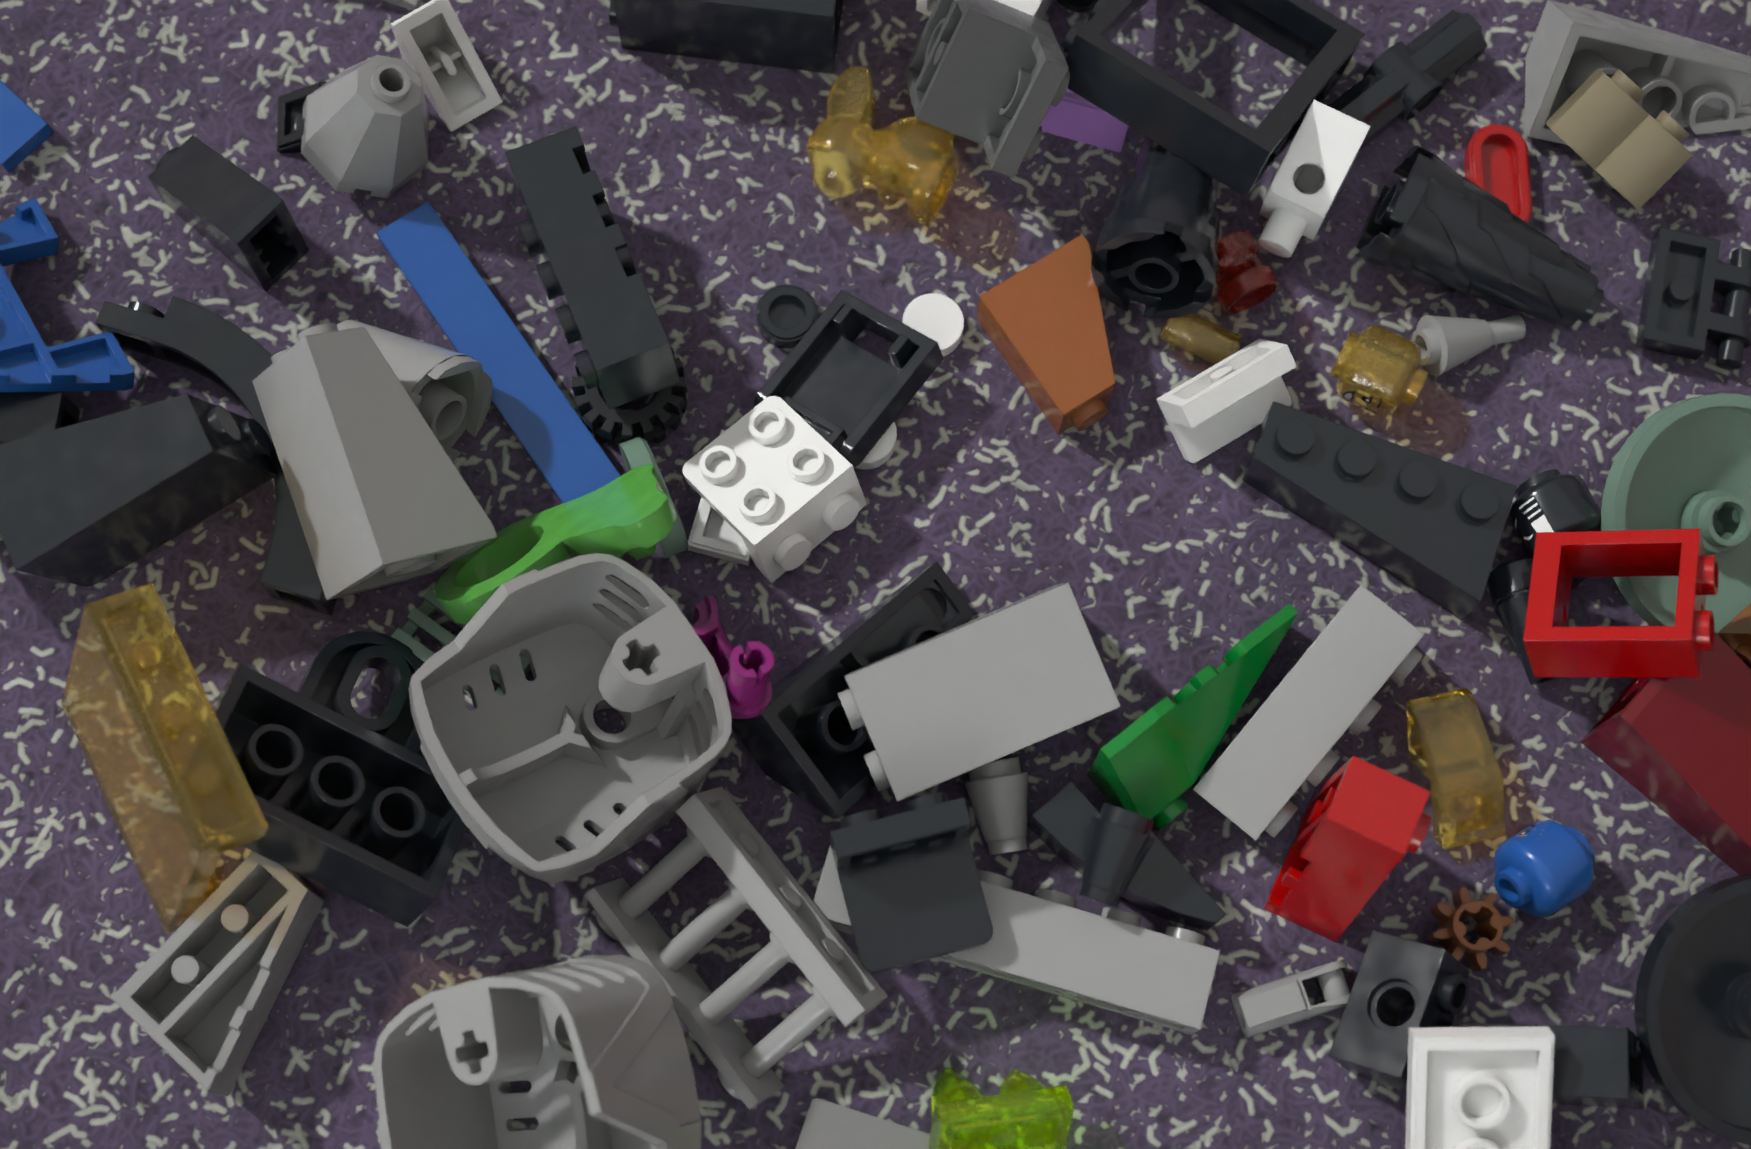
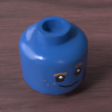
[1493,820,1595,918]

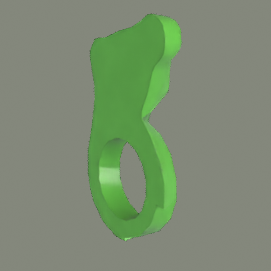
[432,463,677,625]

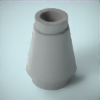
[964,757,1028,855]

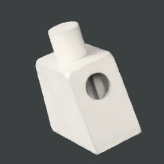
[1258,100,1371,258]

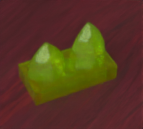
[928,1066,1074,1149]

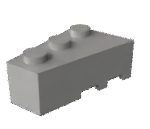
[111,852,324,1097]

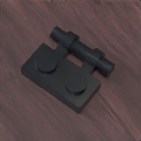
[1635,227,1751,370]

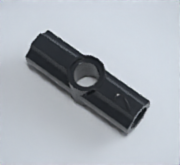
[1327,10,1488,149]

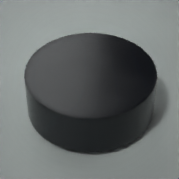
[756,285,818,349]

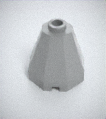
[301,55,429,198]

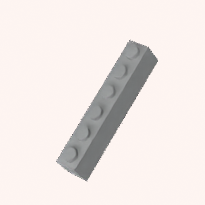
[813,846,1220,1035]

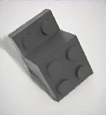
[903,0,1070,178]

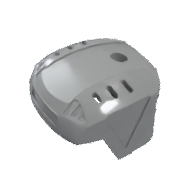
[409,553,732,884]
[374,954,702,1149]

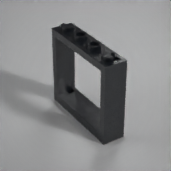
[1061,0,1365,197]

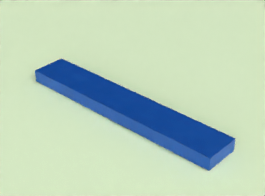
[376,201,620,504]

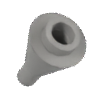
[1411,315,1526,376]

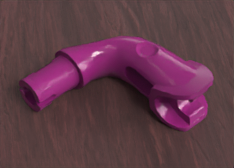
[691,595,774,720]

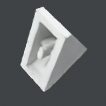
[390,0,503,132]

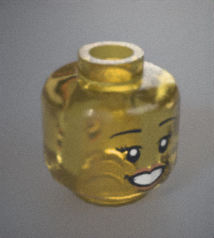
[1329,324,1429,417]

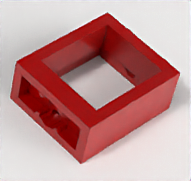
[1523,529,1719,678]

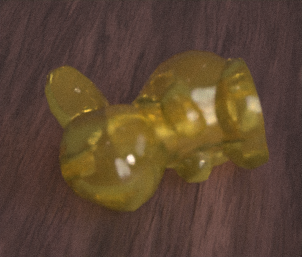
[805,66,959,226]

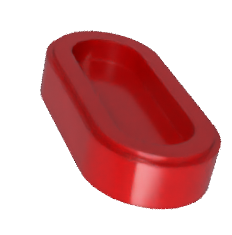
[1464,124,1532,223]

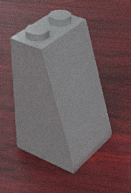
[252,323,497,600]
[838,583,1121,801]

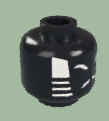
[1509,469,1601,558]

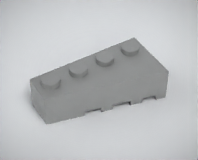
[1193,585,1425,841]

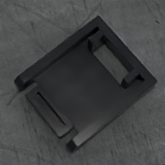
[754,290,944,467]

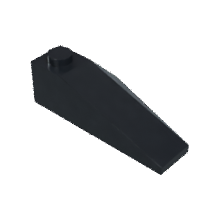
[732,562,974,819]

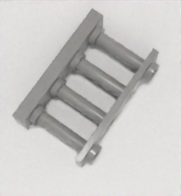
[585,786,888,1110]

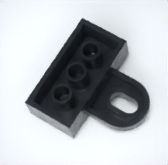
[161,631,467,927]

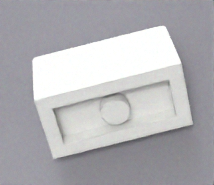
[1156,338,1297,463]

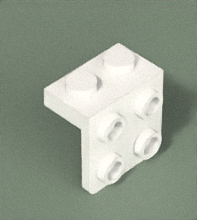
[682,396,867,583]

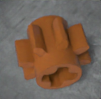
[1426,887,1514,972]

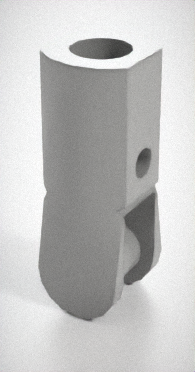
[1232,959,1350,1038]

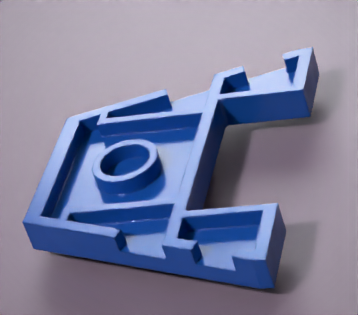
[0,198,135,392]

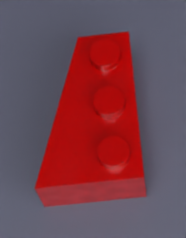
[1263,756,1432,943]

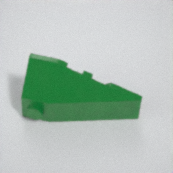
[1087,603,1298,832]

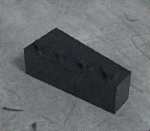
[505,126,681,410]
[1242,401,1517,621]

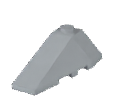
[1524,0,1751,145]

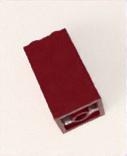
[1581,632,1751,875]

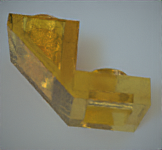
[1406,688,1505,850]

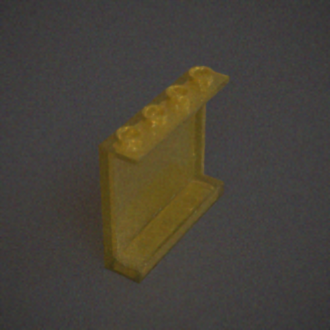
[61,583,268,934]

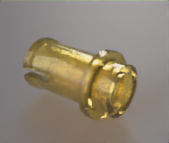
[1159,313,1243,364]

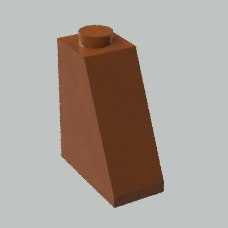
[976,234,1115,435]

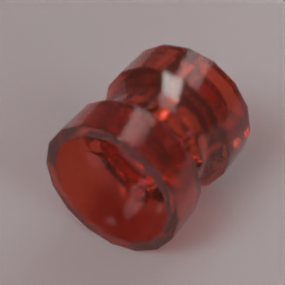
[1217,230,1280,315]

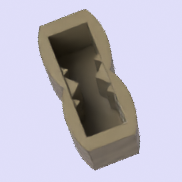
[1545,68,1693,210]

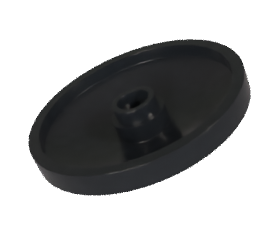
[1635,874,1751,1145]

